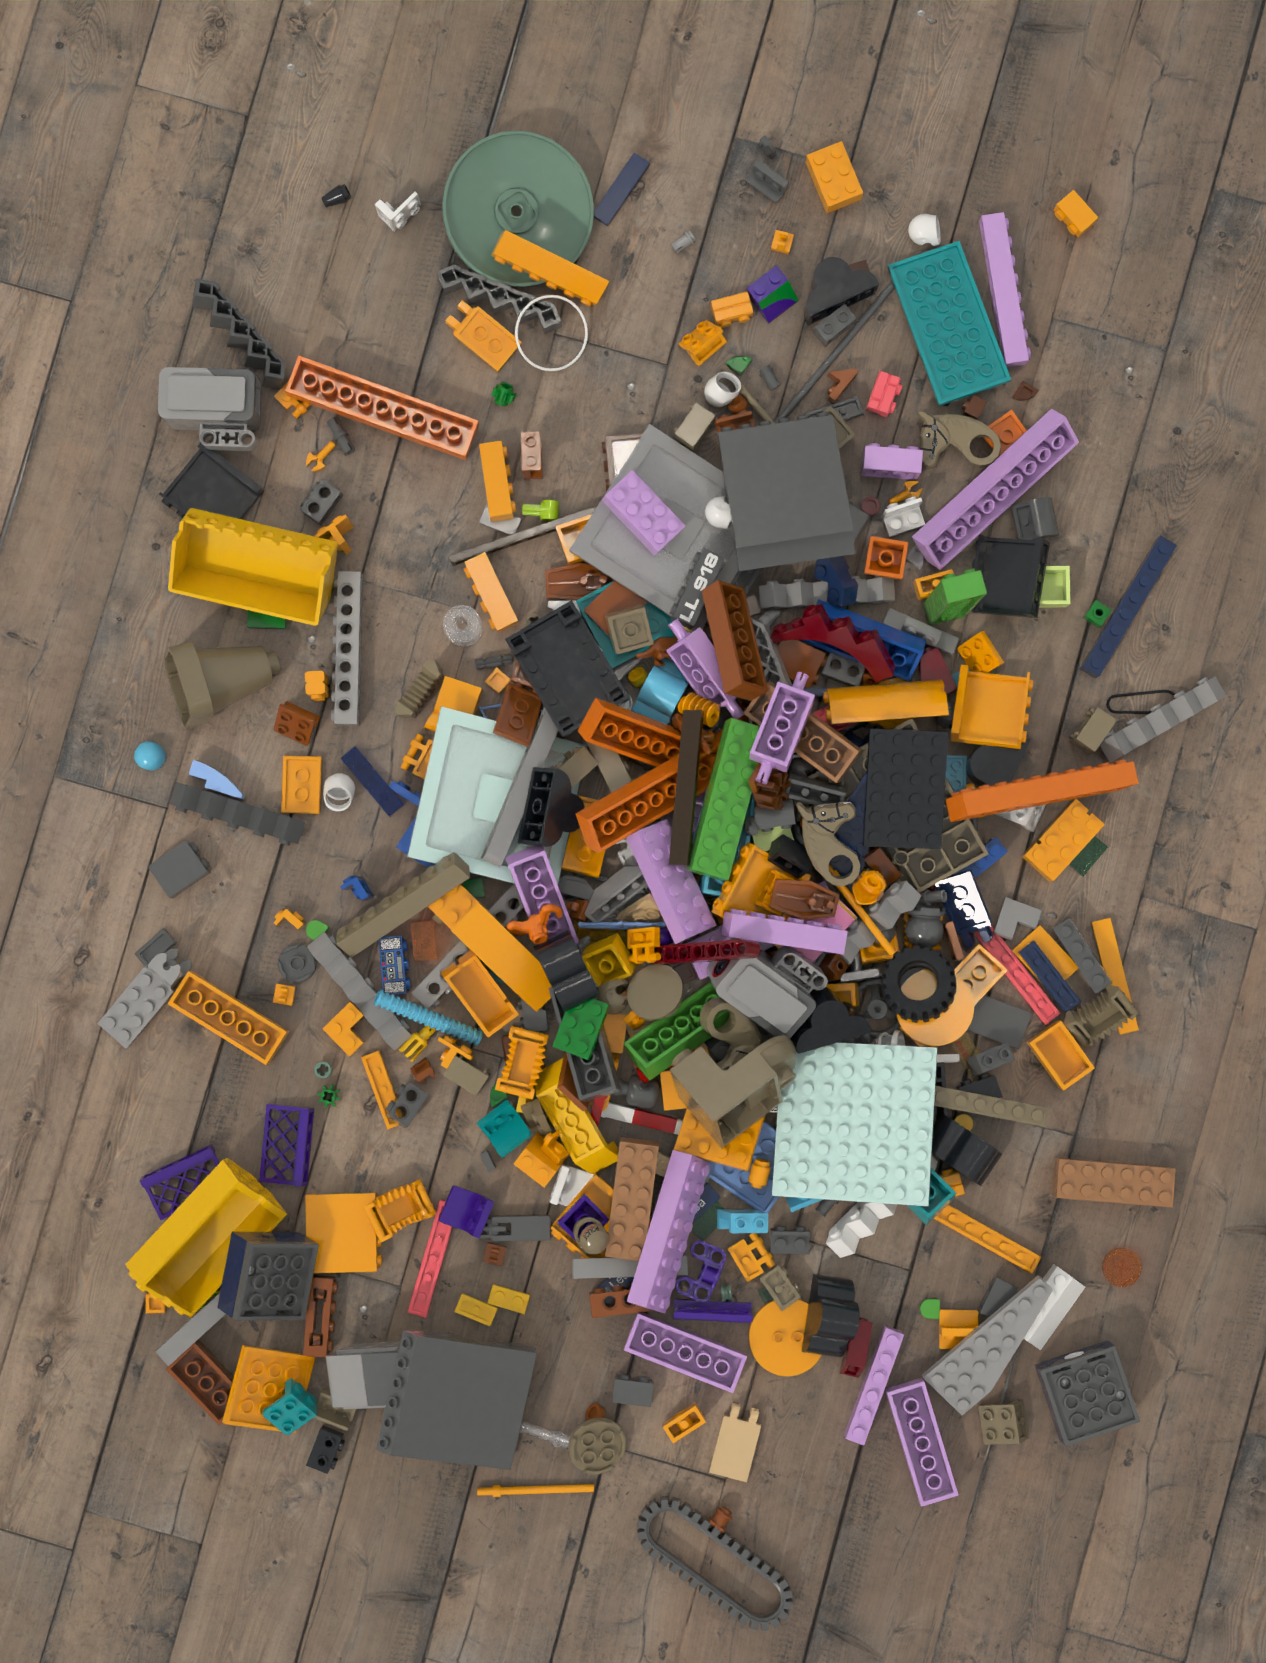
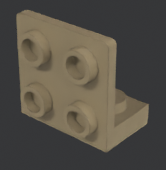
[978,1399,1029,1445]

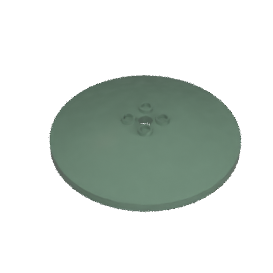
[442,131,594,287]

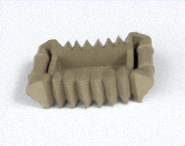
[395,660,444,718]
[1063,984,1138,1048]

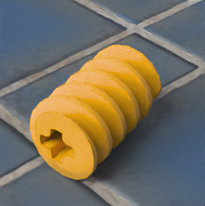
[678,692,720,727]

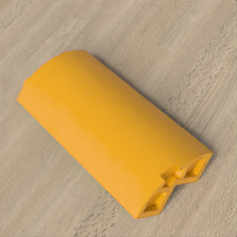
[823,680,949,725]

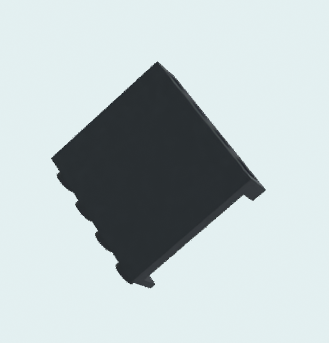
[159,442,264,519]
[971,534,1050,618]

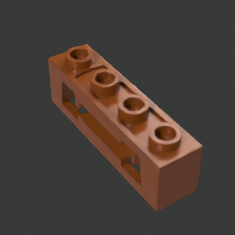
[303,1275,338,1358]

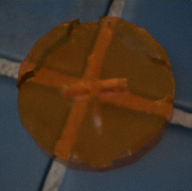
[1102,1248,1142,1287]

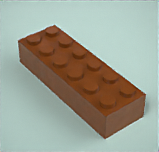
[702,580,768,701]

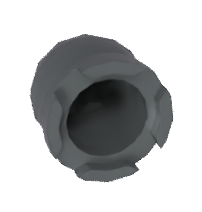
[905,904,946,948]

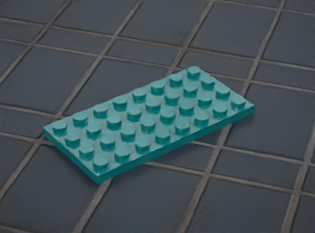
[887,241,1011,406]

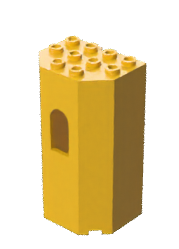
[125,1158,287,1318]

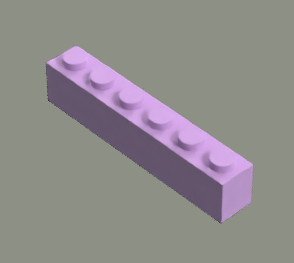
[844,1325,904,1446]

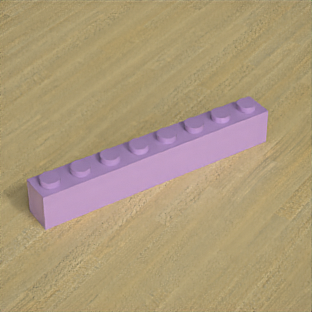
[979,212,1031,368]

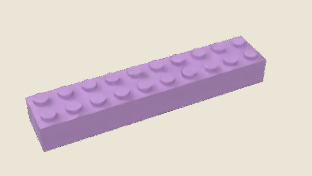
[912,409,1079,570]

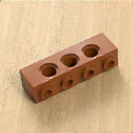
[589,1284,670,1318]

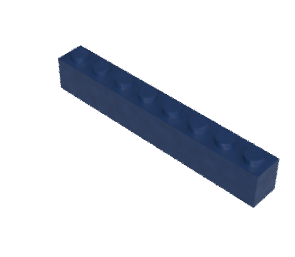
[1079,535,1177,679]

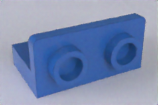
[340,875,374,901]

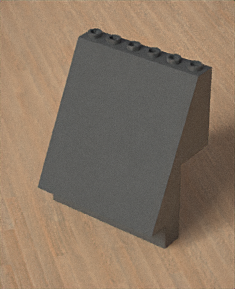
[717,412,855,571]
[376,1331,537,1470]

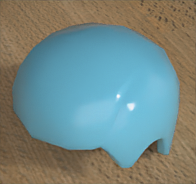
[134,741,166,771]

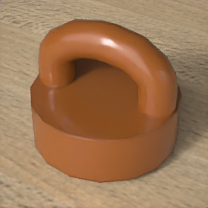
[727,395,748,415]
[585,1403,605,1420]

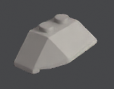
[585,866,652,923]

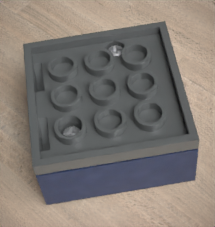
[217,1232,319,1321]
[1034,1340,1140,1446]

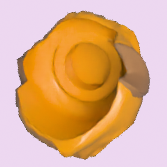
[852,870,887,905]

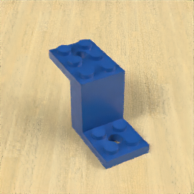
[389,781,435,868]

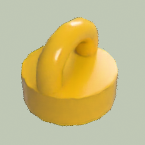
[628,667,648,687]

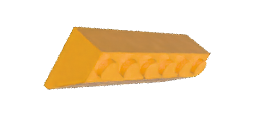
[491,230,609,307]

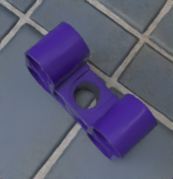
[675,1240,726,1302]

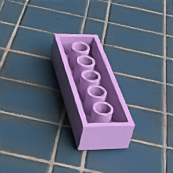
[626,819,716,944]
[505,846,582,952]
[721,909,848,954]
[624,1312,747,1393]
[885,1378,958,1507]

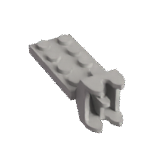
[97,948,192,1049]

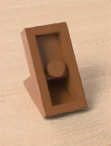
[827,369,858,404]

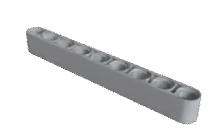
[481,707,558,867]

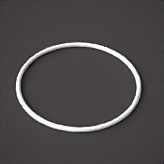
[515,295,588,371]

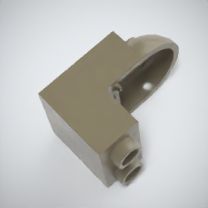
[670,1035,796,1149]

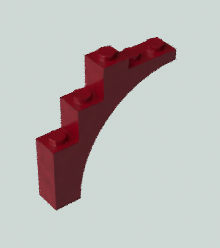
[770,603,895,682]

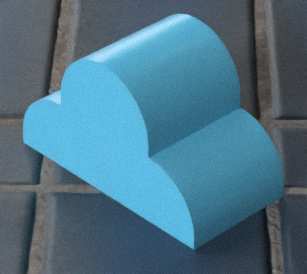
[631,658,689,725]

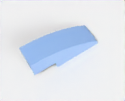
[189,760,245,800]

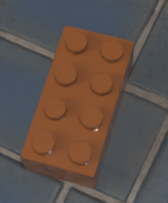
[166,1339,234,1425]

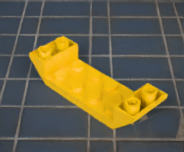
[535,1058,619,1174]

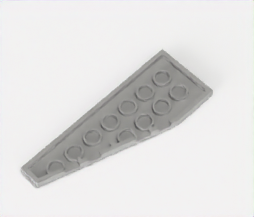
[922,1275,1053,1415]

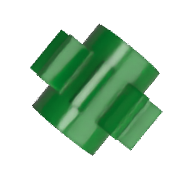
[491,382,516,406]
[317,1084,341,1108]

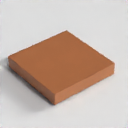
[943,921,964,961]

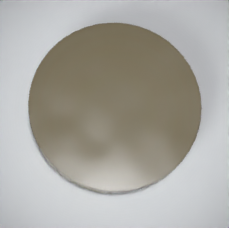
[627,964,684,1021]
[568,1418,626,1475]

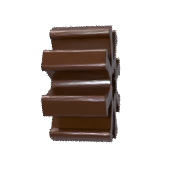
[754,770,791,811]

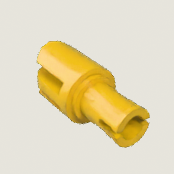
[398,1025,436,1062]

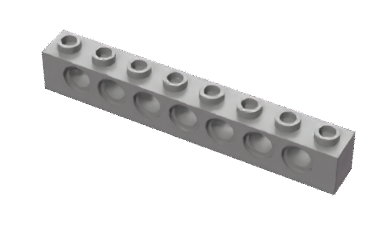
[331,571,363,726]
[411,884,524,1009]

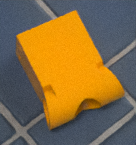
[424,676,483,731]

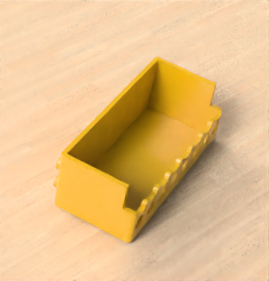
[168,508,338,626]

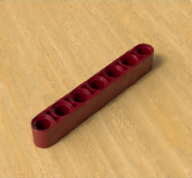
[652,939,760,965]

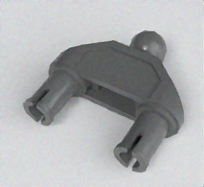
[558,872,594,922]

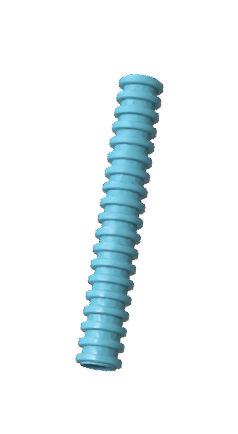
[374,990,483,1046]

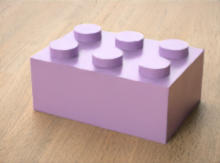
[860,443,923,481]

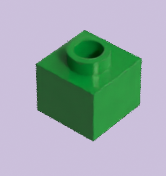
[1083,600,1112,628]

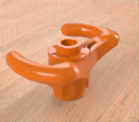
[506,904,563,944]

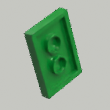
[552,999,610,1061]

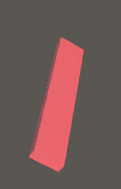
[973,926,1061,1025]
[407,1200,452,1318]

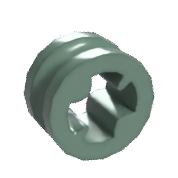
[314,1061,332,1079]
[720,1284,732,1302]

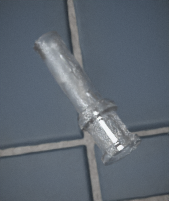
[519,1420,571,1450]

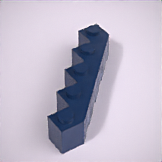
[814,556,858,607]

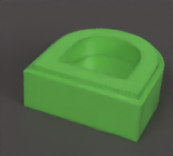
[306,920,329,940]
[920,1298,940,1319]

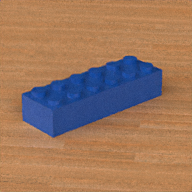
[802,599,926,682]

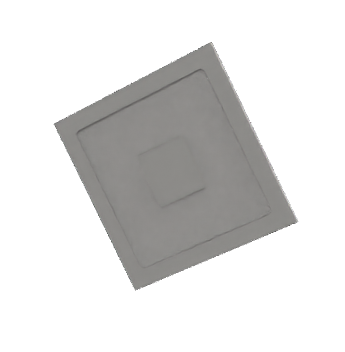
[569,424,738,631]

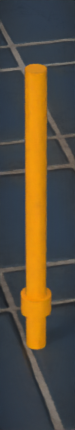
[829,864,896,956]
[477,1484,594,1497]

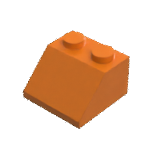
[864,536,908,580]

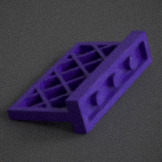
[259,1104,314,1187]
[140,1144,220,1220]
[673,1299,753,1323]

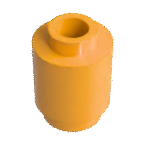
[748,1158,771,1189]

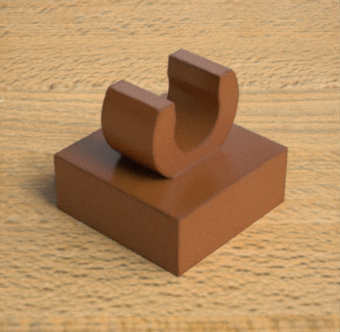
[566,899,589,921]
[410,1058,435,1085]
[483,1242,506,1267]

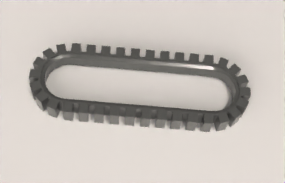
[637,1496,793,1631]

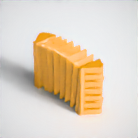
[495,1026,549,1100]
[363,1179,437,1243]

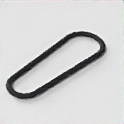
[1106,690,1175,714]

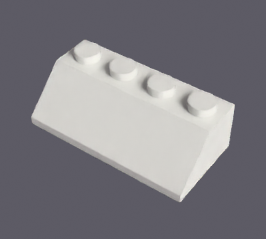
[1024,1264,1085,1350]

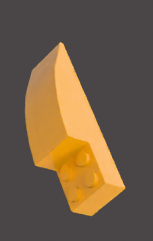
[427,884,552,1012]

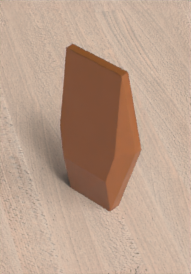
[545,563,612,600]
[769,879,839,920]

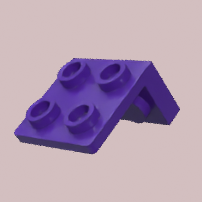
[439,1185,494,1238]

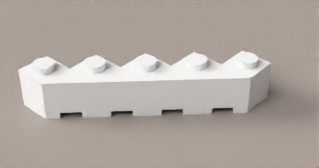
[826,1156,938,1258]

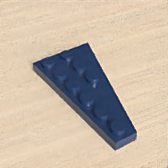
[811,772,869,891]

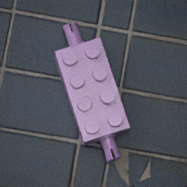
[666,618,744,719]
[750,672,815,784]

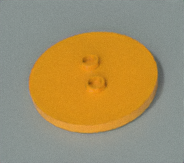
[897,969,974,1046]
[748,1299,821,1376]

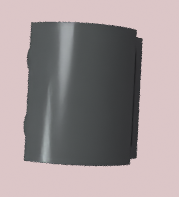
[1012,497,1059,540]
[754,798,796,832]

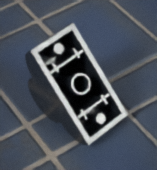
[804,257,879,326]
[966,738,1030,786]
[518,767,585,847]
[533,930,600,1012]
[790,987,871,1054]
[932,1113,1002,1186]
[802,1274,860,1357]

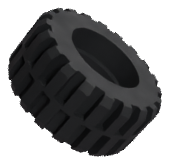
[881,945,956,1023]

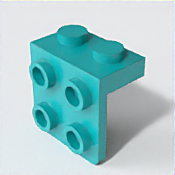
[476,1100,532,1157]
[263,1378,317,1435]

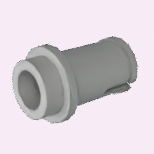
[671,231,696,254]

